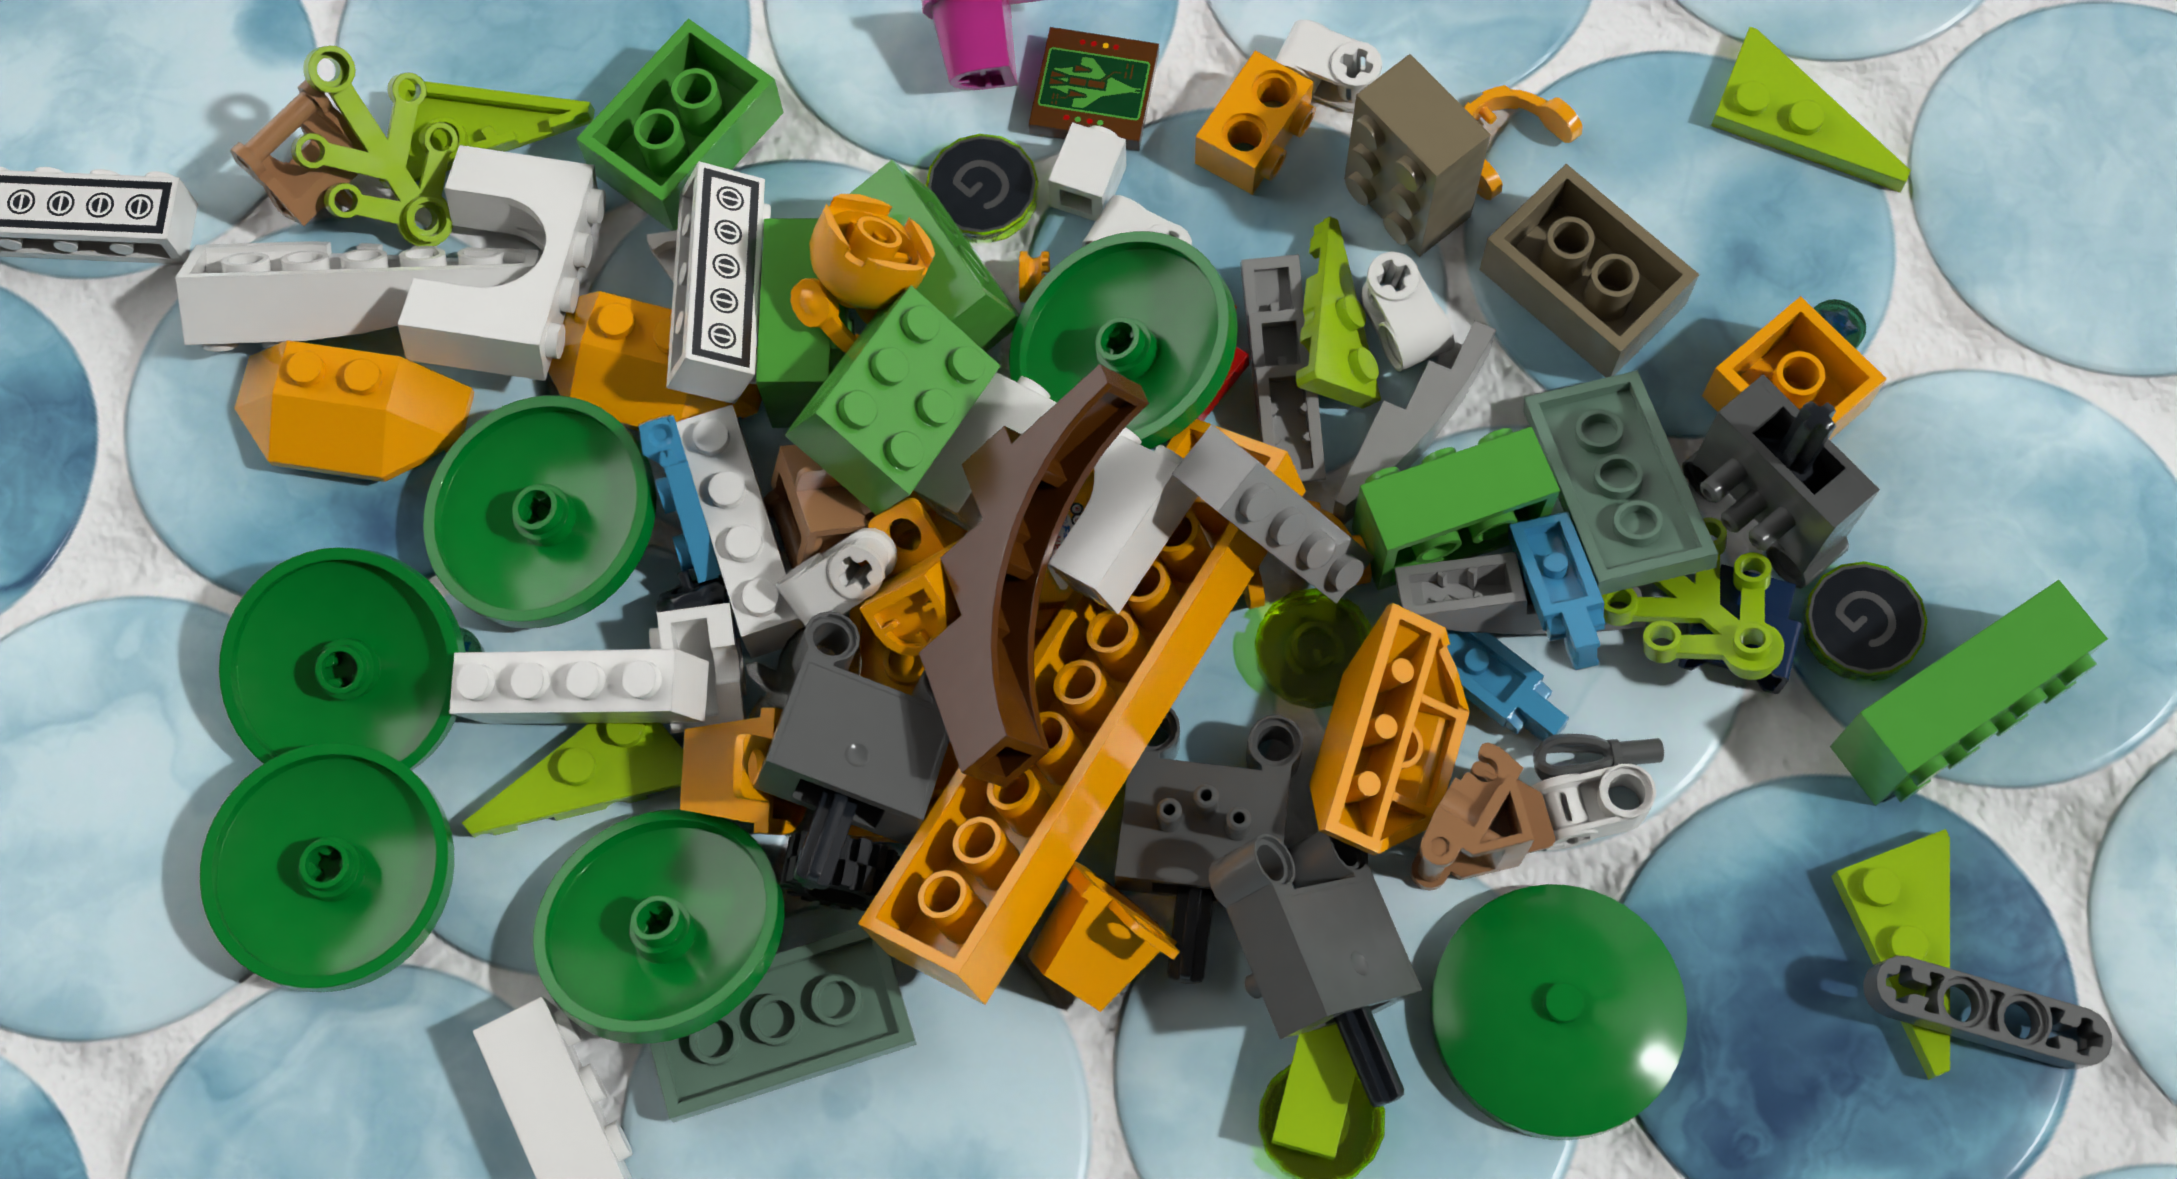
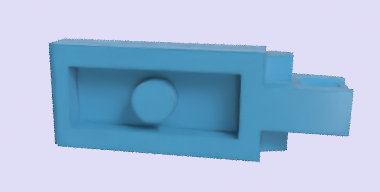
[638,414,721,583]
[1508,512,1605,670]
[1446,629,1569,741]

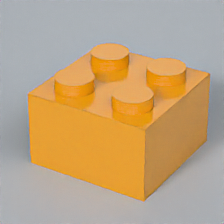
[1702,296,1887,440]

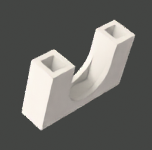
[397,145,606,381]
[914,372,1198,614]

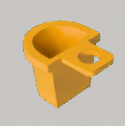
[859,498,963,656]
[680,708,807,835]
[1027,861,1180,1012]

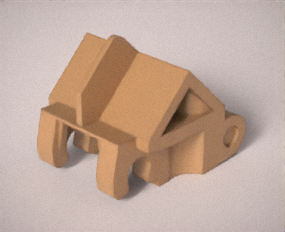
[230,79,366,226]
[764,444,904,569]
[1410,743,1555,891]

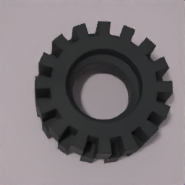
[780,831,900,911]

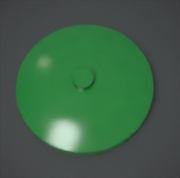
[1009,231,1238,449]
[423,395,657,629]
[219,547,466,771]
[200,742,455,992]
[533,809,784,1044]
[1430,884,1687,1140]

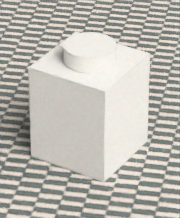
[1048,122,1126,221]

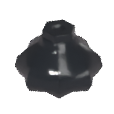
[656,570,727,612]

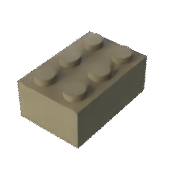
[1344,54,1491,257]
[1479,164,1699,378]

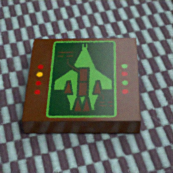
[1029,27,1159,151]

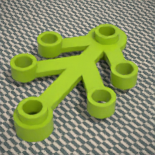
[291,45,458,246]
[1601,517,1784,680]

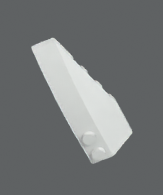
[175,241,540,352]

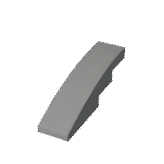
[1240,254,1326,482]
[1333,320,1496,525]
[1395,552,1646,635]

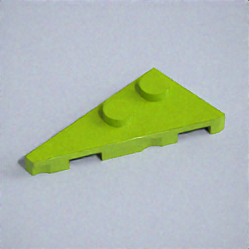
[1711,26,1911,193]
[379,79,595,188]
[1296,216,1381,409]
[462,723,683,838]
[1831,829,1950,1080]

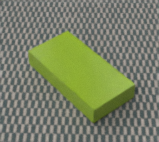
[1271,1024,1356,1160]

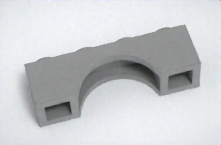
[1172,424,1374,604]

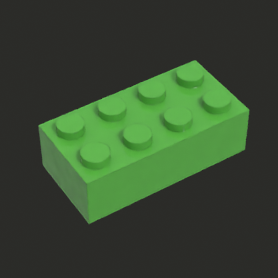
[1830,580,2108,806]

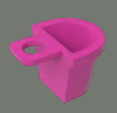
[921,0,1043,90]

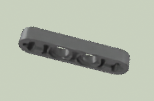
[1863,956,2112,1070]

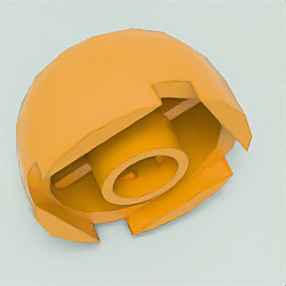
[809,194,935,309]

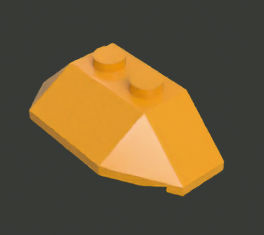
[548,291,762,431]
[234,340,475,482]
[1309,603,1470,856]

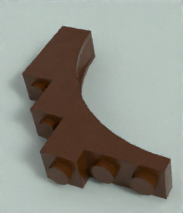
[919,364,1149,788]

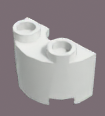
[649,603,747,734]

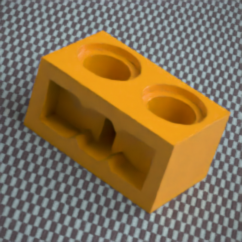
[1195,50,1316,195]

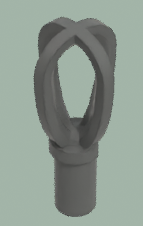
[1533,734,1664,781]

